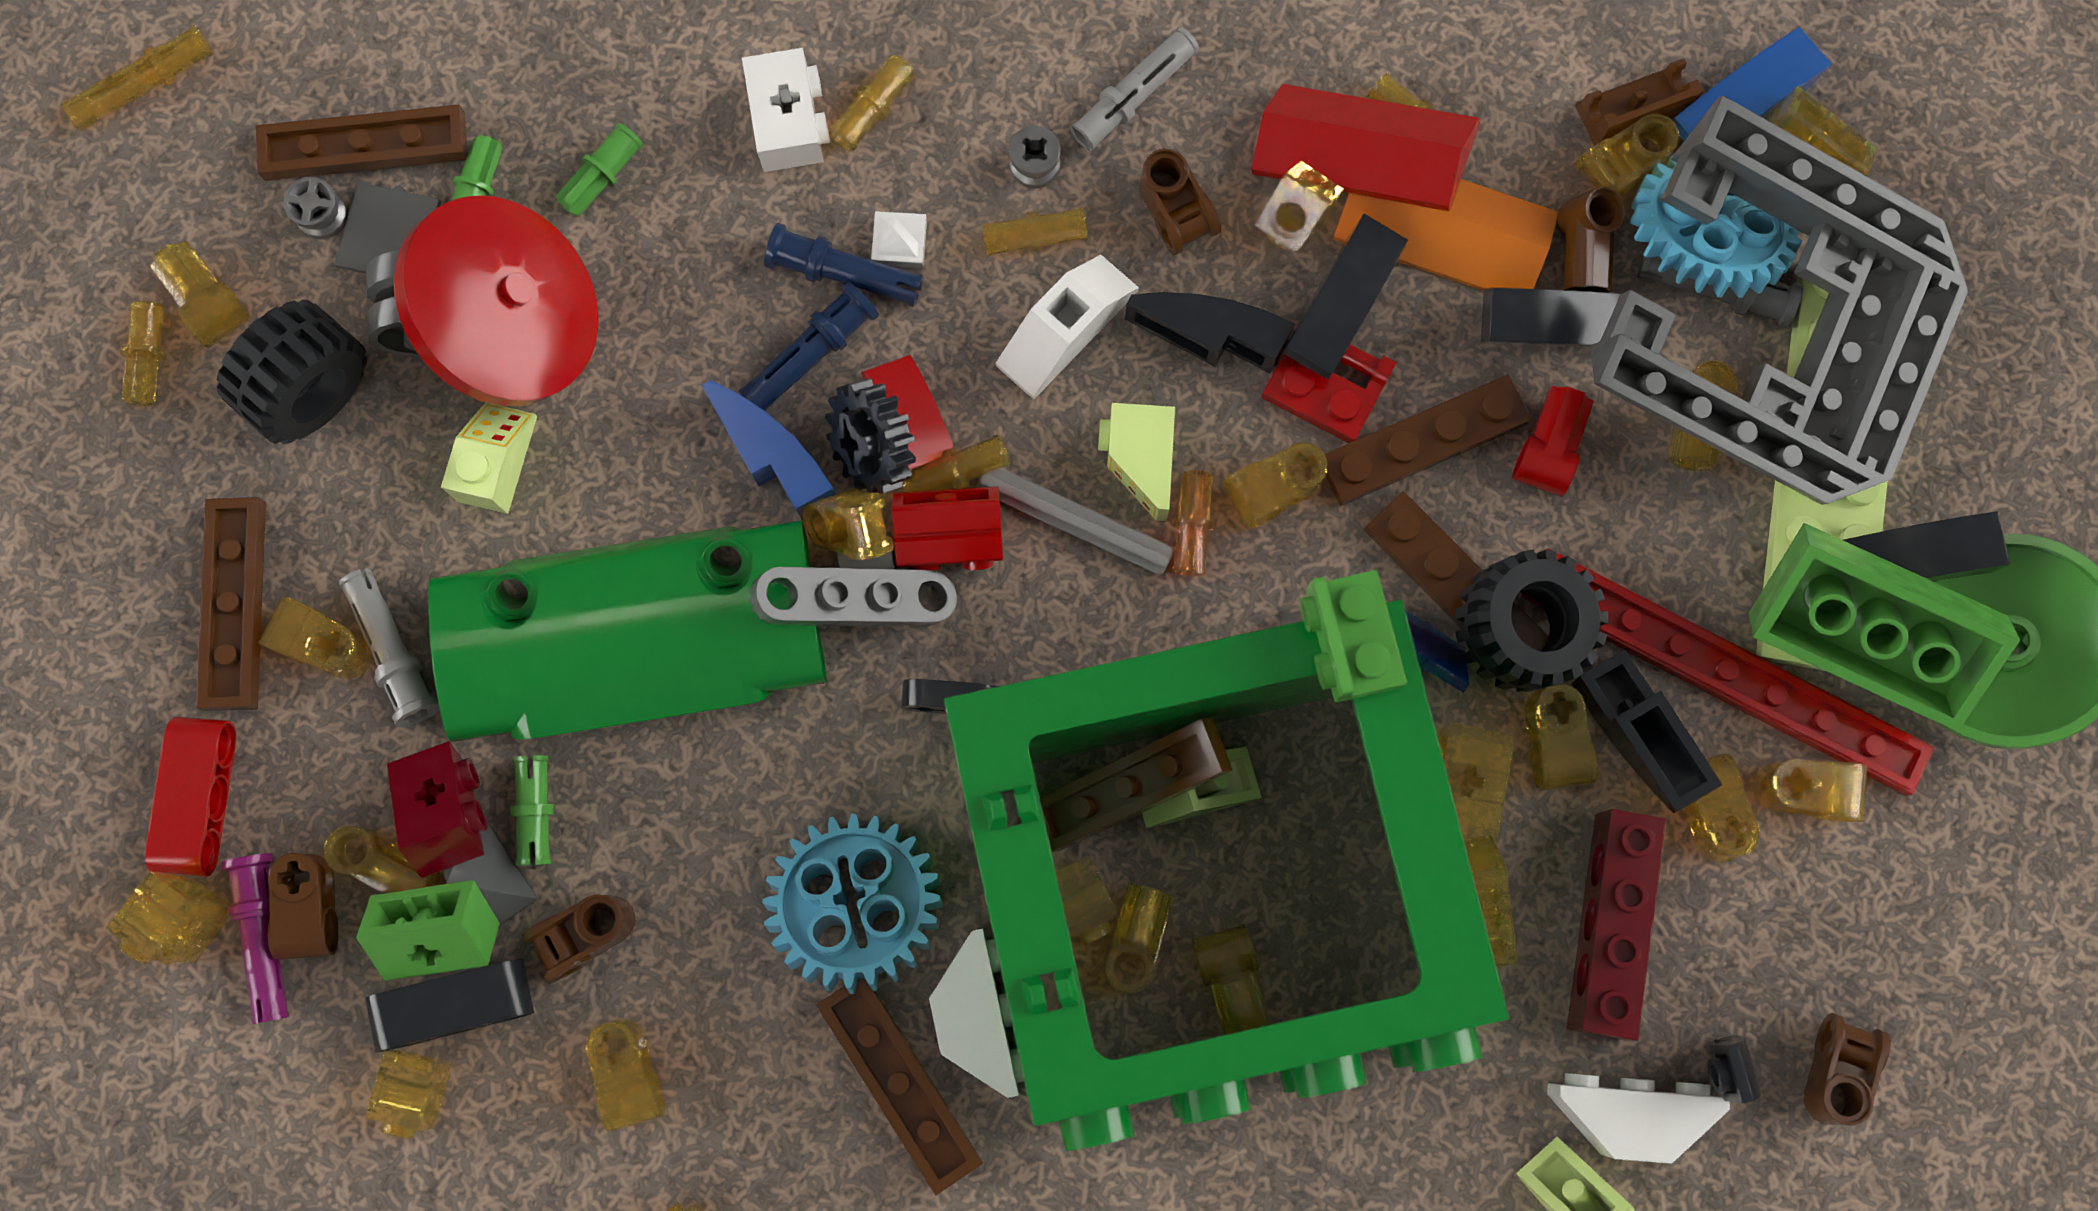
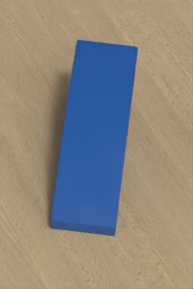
[1669,27,1832,141]
[702,380,838,520]

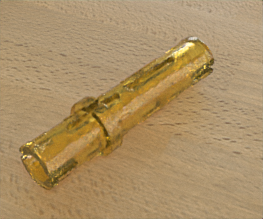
[60,25,214,131]

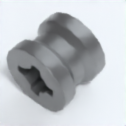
[1009,125,1060,189]
[284,177,348,239]

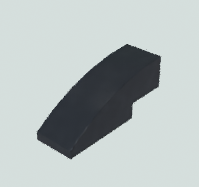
[1283,214,1408,380]
[1481,288,1620,346]
[1125,292,1295,374]
[1843,511,2010,582]
[1571,649,1723,814]

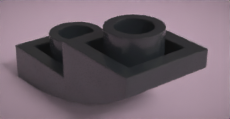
[1708,1035,1761,1103]

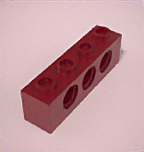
[1566,809,1667,1041]

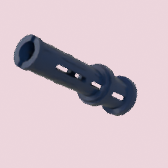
[764,223,924,307]
[738,281,879,411]

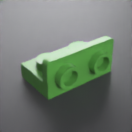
[1300,570,1407,703]

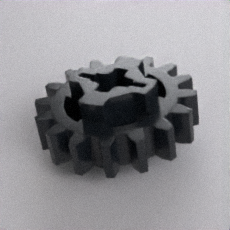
[825,378,916,496]

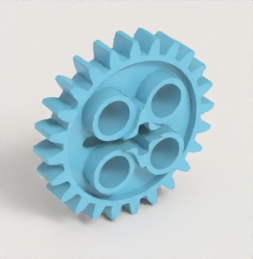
[1630,156,1802,298]
[762,814,943,994]

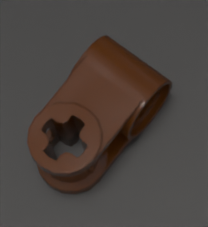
[1139,148,1221,256]
[268,853,339,960]
[522,894,635,984]
[1803,1013,1891,1125]

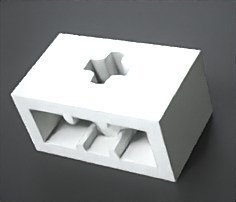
[742,48,830,172]

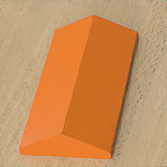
[1332,179,1558,291]

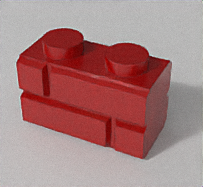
[892,486,1003,571]

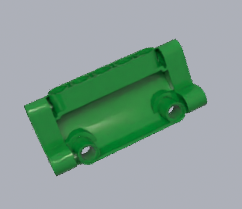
[428,520,827,742]

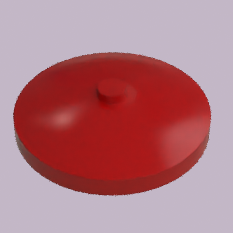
[394,195,599,406]

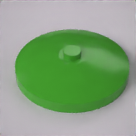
[1935,533,2098,749]

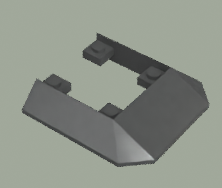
[1590,95,1968,505]

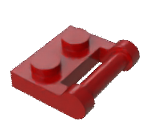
[1261,344,1397,443]

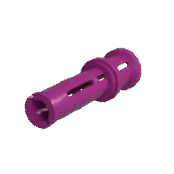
[221,853,289,1024]

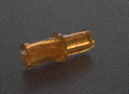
[1172,470,1215,576]

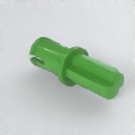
[556,123,643,217]
[452,135,502,200]

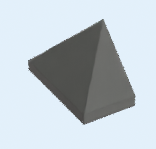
[443,817,539,926]

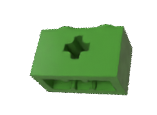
[356,880,500,981]

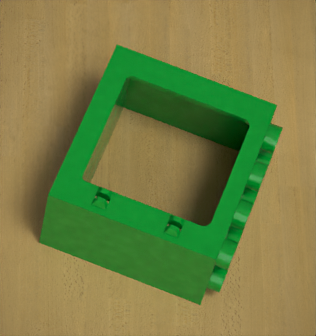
[944,599,1509,1151]

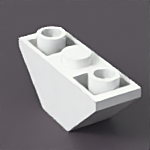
[996,255,1139,400]
[929,929,1024,1098]
[1547,1073,1730,1163]

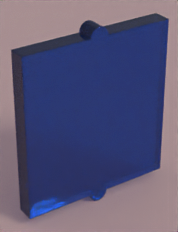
[1405,610,1470,693]

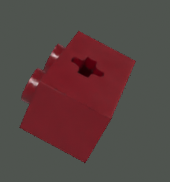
[387,741,487,878]

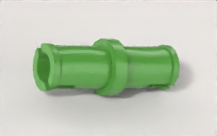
[509,755,554,866]

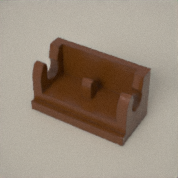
[1575,59,1704,149]

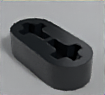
[901,679,999,714]

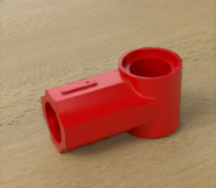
[1512,386,1594,498]

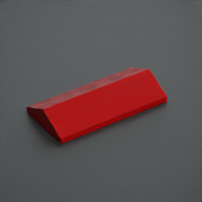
[1251,84,1480,212]

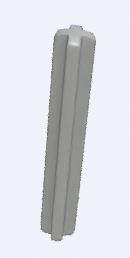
[977,464,1173,575]

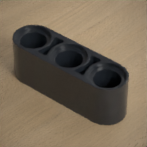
[365,959,534,1053]

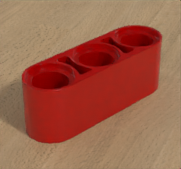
[145,717,237,877]

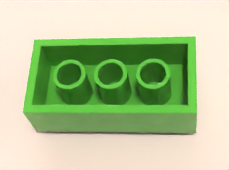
[1749,523,2020,732]

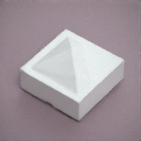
[871,211,927,269]

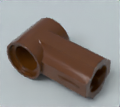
[1557,186,1626,293]

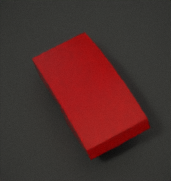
[861,355,955,470]

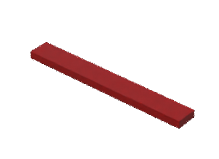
[1521,548,1935,796]

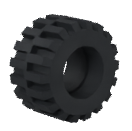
[216,300,367,444]
[1454,549,1609,692]

